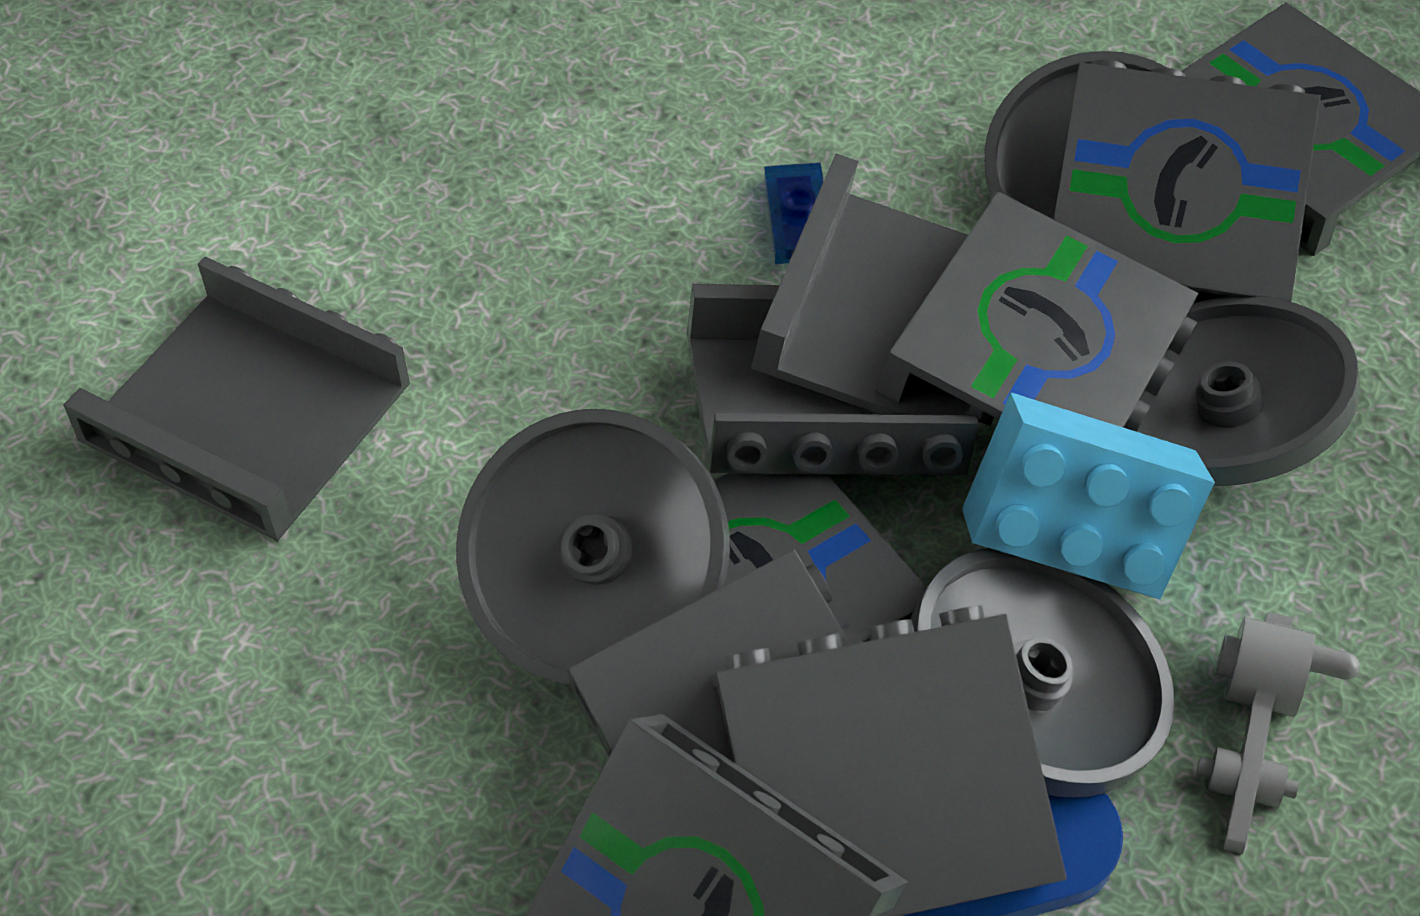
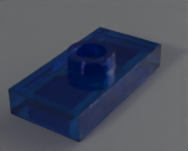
[764,162,824,264]

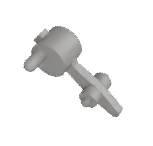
[1196,612,1360,854]

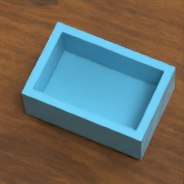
[962,393,1215,599]

